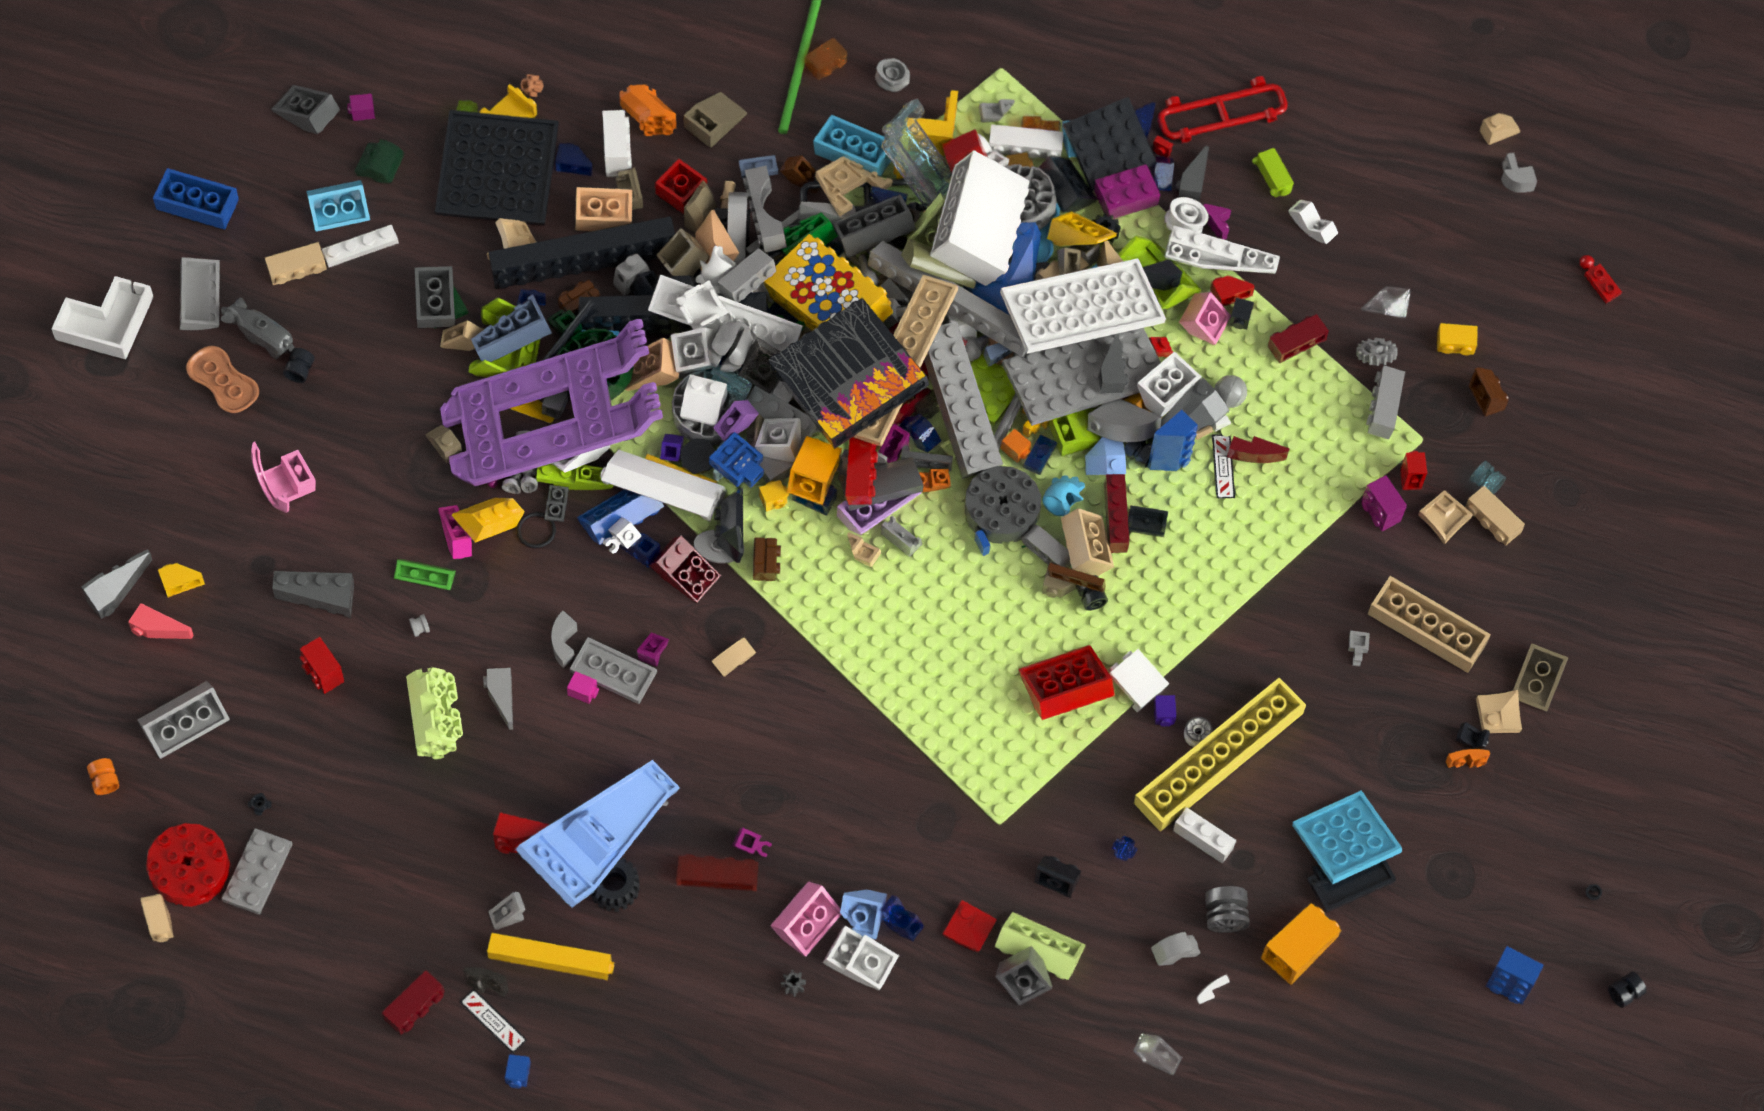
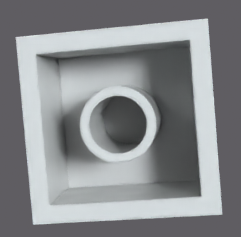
[671,328,720,374]

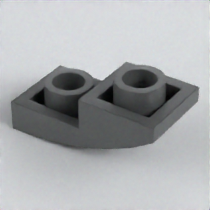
[545,485,569,522]

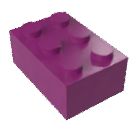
[1094,164,1160,219]

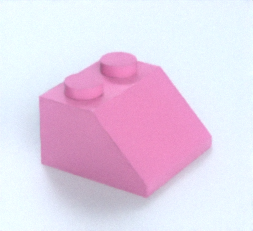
[1179,292,1231,345]

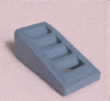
[984,343,1013,367]

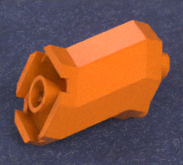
[620,85,676,136]

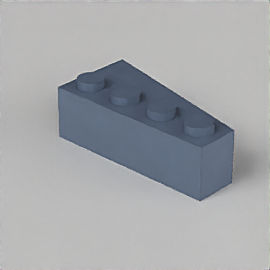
[471,294,551,362]

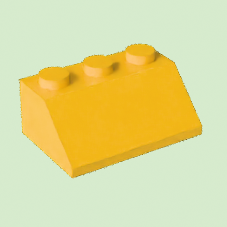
[452,498,525,542]

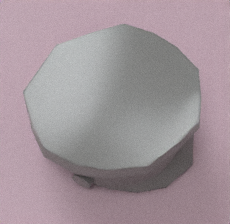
[875,58,910,92]

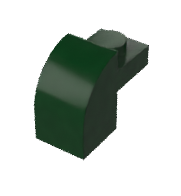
[547,309,583,343]

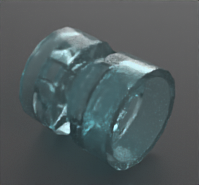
[1470,461,1507,494]

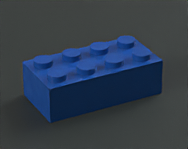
[153,168,239,230]

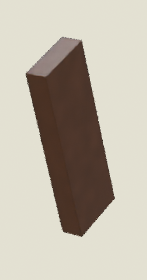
[1048,563,1106,592]

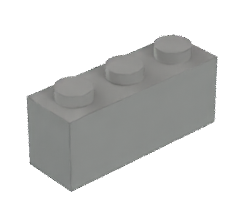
[717,248,776,302]

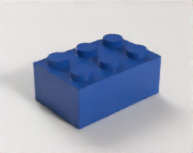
[1486,946,1544,1004]

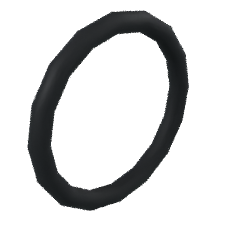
[516,512,556,548]

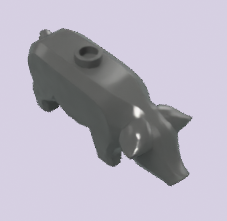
[221,297,294,359]

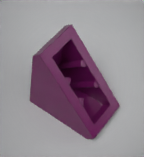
[879,423,910,463]

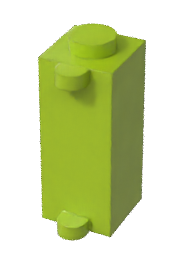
[1252,148,1294,198]

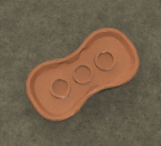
[186,346,259,413]

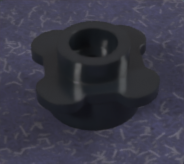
[248,793,272,816]

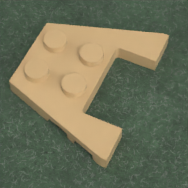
[815,156,893,216]

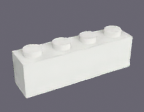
[989,124,1064,159]

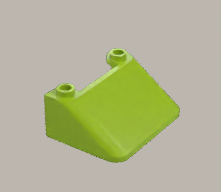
[1118,236,1201,309]
[468,298,541,378]

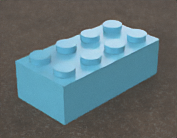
[813,115,896,177]

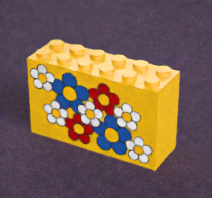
[763,234,893,331]

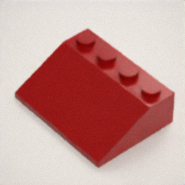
[1018,645,1115,720]

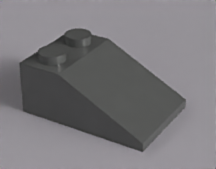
[272,85,340,134]

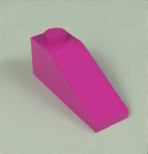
[439,505,472,559]

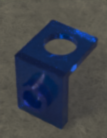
[517,289,546,305]

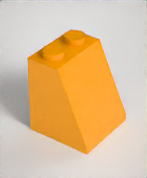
[787,436,842,505]

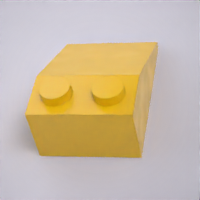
[1047,211,1117,246]

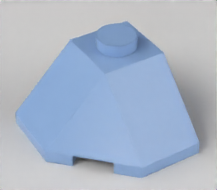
[1085,437,1126,475]
[840,890,887,939]

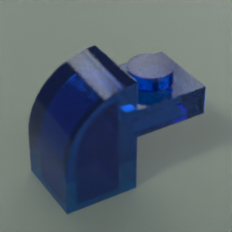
[899,414,941,452]
[881,895,924,942]

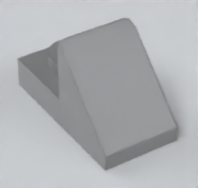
[488,892,525,929]

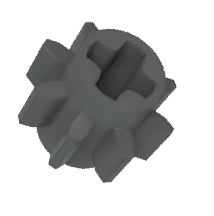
[781,970,806,997]

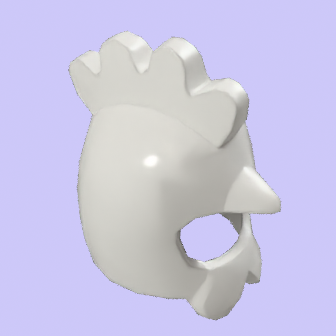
[696,245,737,293]

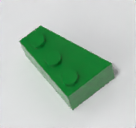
[781,213,837,256]

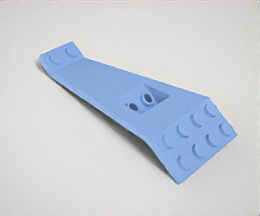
[516,760,680,907]

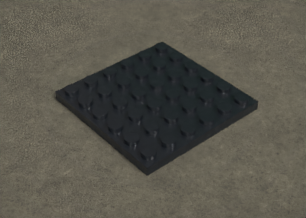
[435,110,559,226]

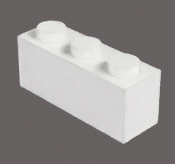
[1173,807,1236,864]

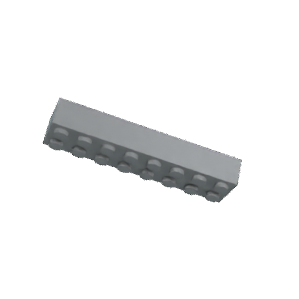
[924,321,1003,479]

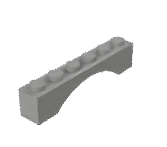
[743,166,787,252]

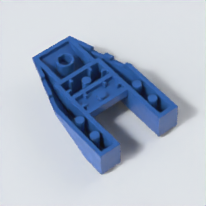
[963,222,1041,331]

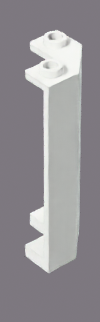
[600,450,727,521]

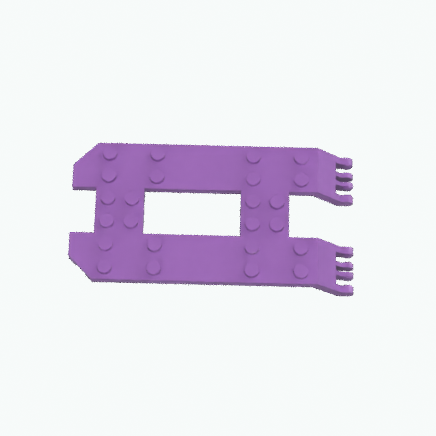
[440,319,663,487]

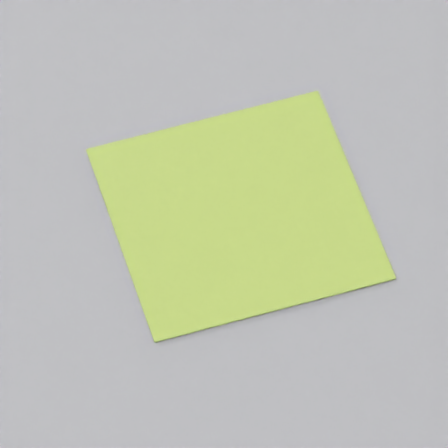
[609,68,1423,825]

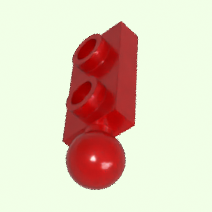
[1579,255,1622,303]

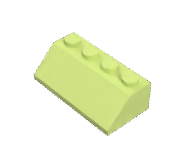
[995,912,1085,980]

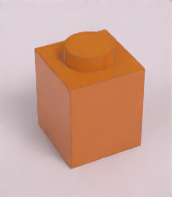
[1001,428,1031,463]

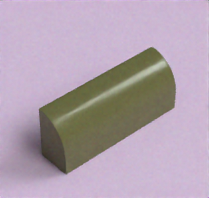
[901,239,976,289]

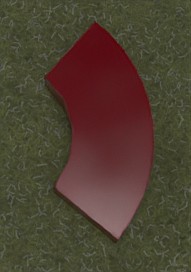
[893,387,933,425]

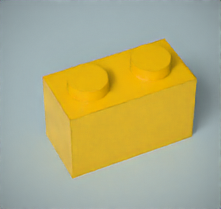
[1437,323,1477,355]

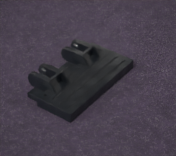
[1307,860,1397,914]

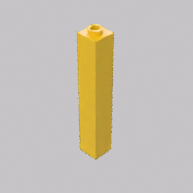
[487,933,614,980]

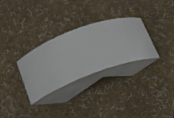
[551,611,578,669]

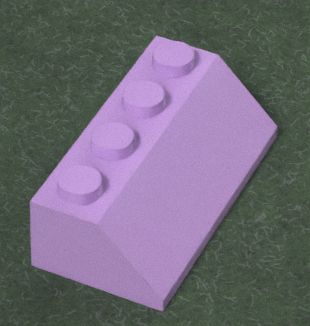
[837,492,921,535]

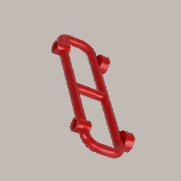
[1157,76,1288,143]

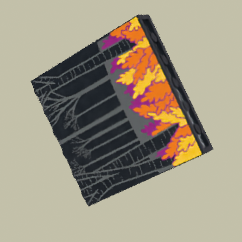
[768,298,929,449]

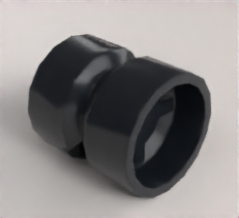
[283,348,315,383]
[1124,440,1152,469]
[1076,575,1108,611]
[1608,971,1647,1008]

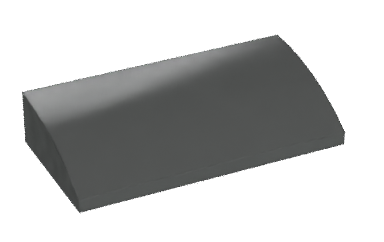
[838,457,923,511]

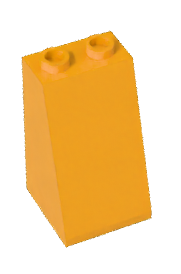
[1261,903,1341,985]

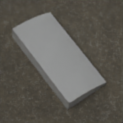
[180,258,220,330]

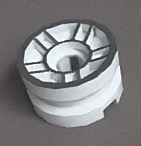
[1184,717,1212,747]

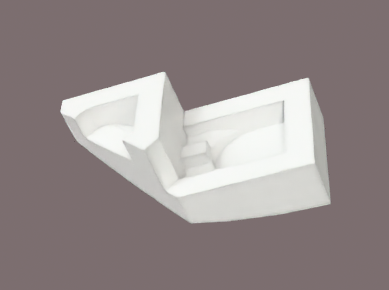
[1197,975,1230,1004]

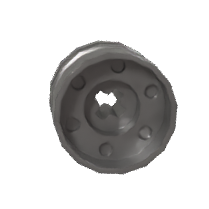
[1205,886,1249,932]

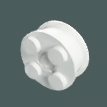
[1165,197,1208,233]

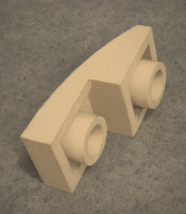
[712,637,757,677]

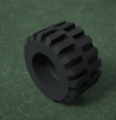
[590,857,640,912]

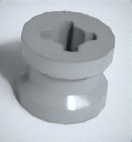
[409,614,430,637]

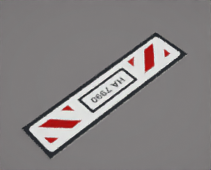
[1212,435,1235,498]
[460,989,527,1054]

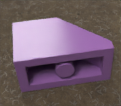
[714,400,759,442]

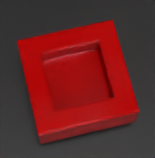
[1152,135,1173,159]

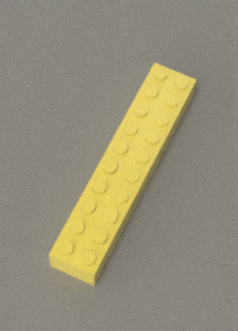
[1134,678,1306,832]

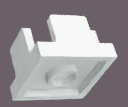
[676,280,728,330]

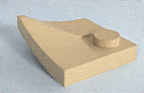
[495,218,536,249]
[1418,490,1473,544]
[1476,690,1522,733]

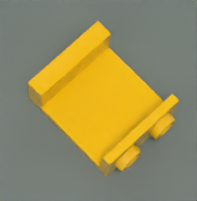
[479,84,537,118]

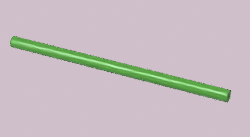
[778,0,821,134]

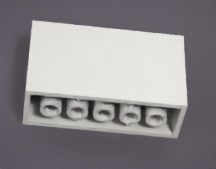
[930,151,1029,286]

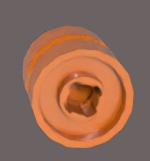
[87,758,120,795]

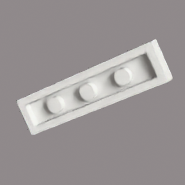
[322,225,398,267]

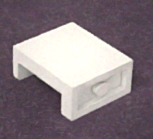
[1108,649,1169,712]

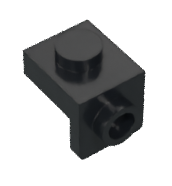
[1456,722,1490,749]

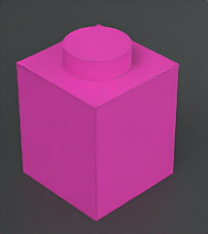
[567,671,599,704]

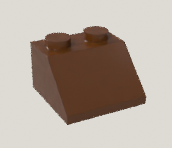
[1469,367,1508,417]

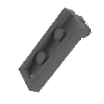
[901,446,953,471]

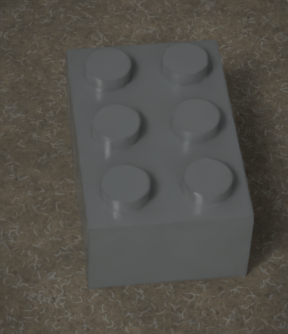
[415,266,455,328]

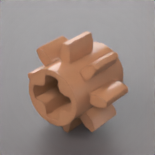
[520,74,543,97]

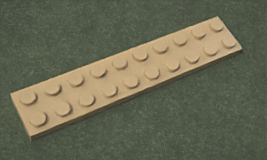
[853,275,958,447]

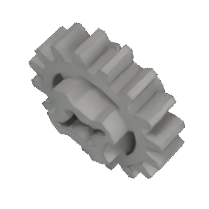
[1356,338,1397,366]

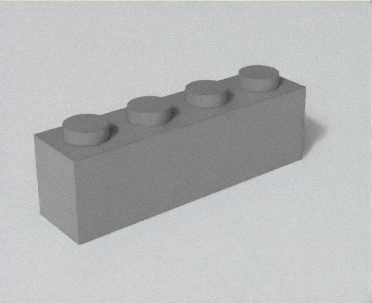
[1366,366,1405,440]

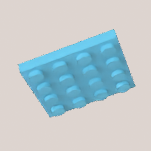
[1293,790,1402,884]

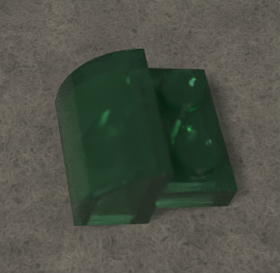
[354,139,405,183]

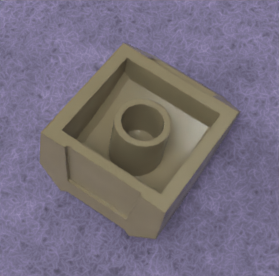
[684,180,717,233]

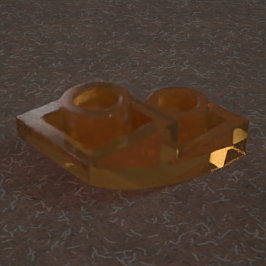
[1021,116,1061,131]

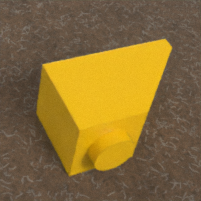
[158,563,205,597]

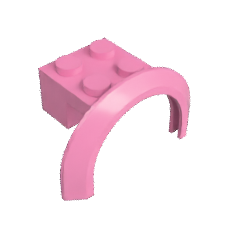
[251,442,315,513]

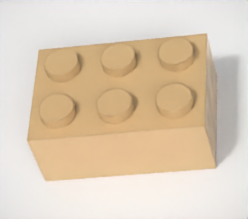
[1061,508,1114,576]

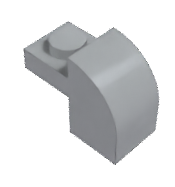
[1501,153,1537,193]
[1151,932,1201,966]

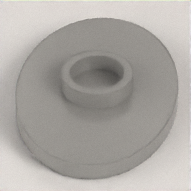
[694,530,744,563]

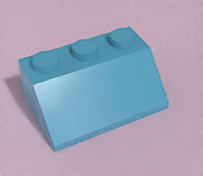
[307,180,370,231]

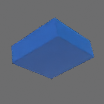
[975,530,990,556]

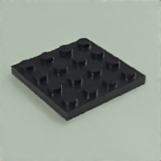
[1063,97,1157,191]

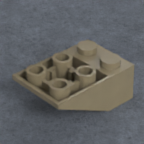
[684,92,747,148]

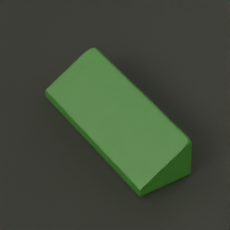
[394,559,456,590]

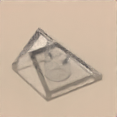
[1361,286,1411,318]

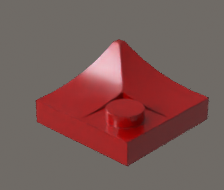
[942,900,997,953]

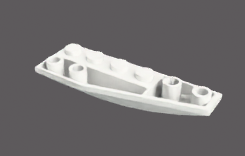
[1165,225,1280,274]

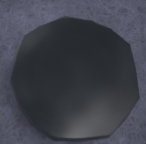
[680,439,715,474]

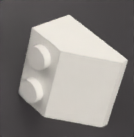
[680,374,727,426]
[755,418,801,462]

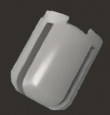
[708,320,754,372]

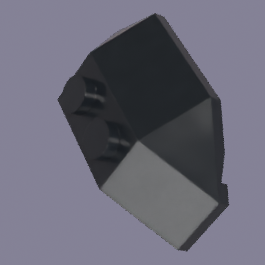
[714,487,744,563]

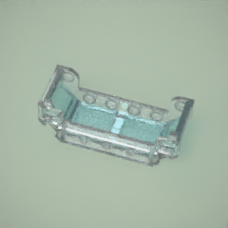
[882,98,952,208]

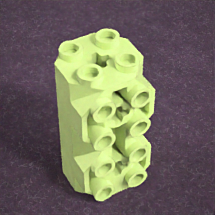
[406,667,463,759]

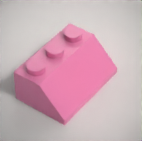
[771,881,842,957]

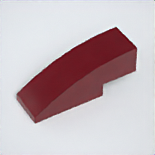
[1227,436,1290,463]

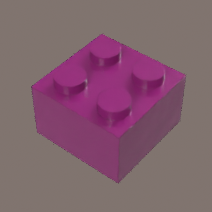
[1361,475,1407,531]

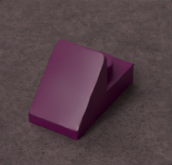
[1203,204,1231,240]
[637,632,669,667]

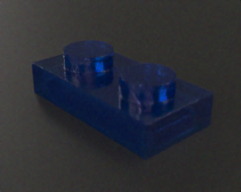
[1023,434,1057,475]

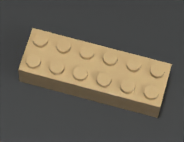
[1368,576,1491,673]

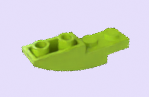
[535,463,613,490]

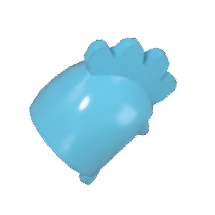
[1042,475,1085,516]

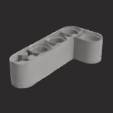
[727,192,748,262]

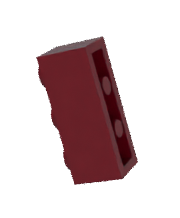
[1268,314,1329,364]
[382,970,445,1035]

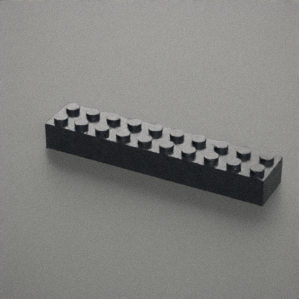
[488,216,675,289]
[579,292,769,335]

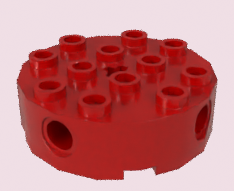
[146,823,230,907]

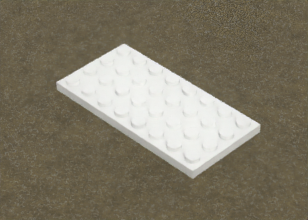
[1000,259,1166,353]

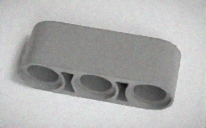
[1021,525,1071,568]

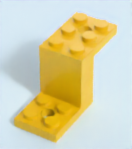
[893,90,958,179]

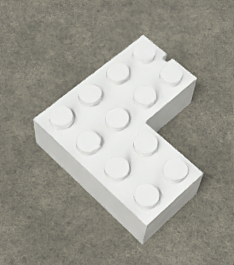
[52,276,153,360]

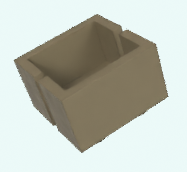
[656,228,710,276]

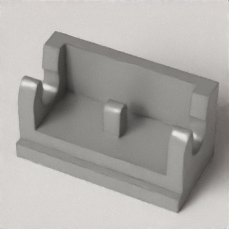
[881,516,922,557]

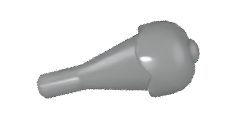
[859,254,879,287]
[965,335,989,361]

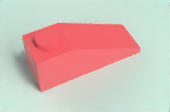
[128,603,194,639]

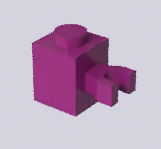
[732,828,772,858]

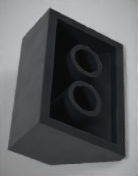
[1038,156,1098,213]

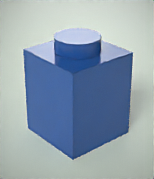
[505,1054,531,1088]

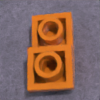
[919,469,951,492]
[1445,749,1490,768]

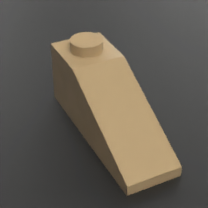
[141,894,174,942]

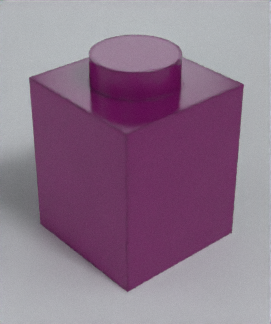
[347,93,375,121]

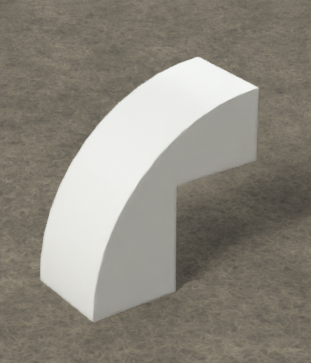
[1288,200,1338,244]

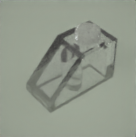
[1133,1034,1182,1075]

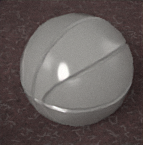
[1214,375,1247,408]

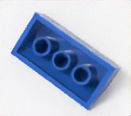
[1147,410,1198,471]
[577,489,664,545]

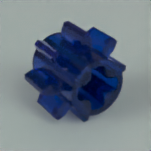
[1112,836,1138,861]

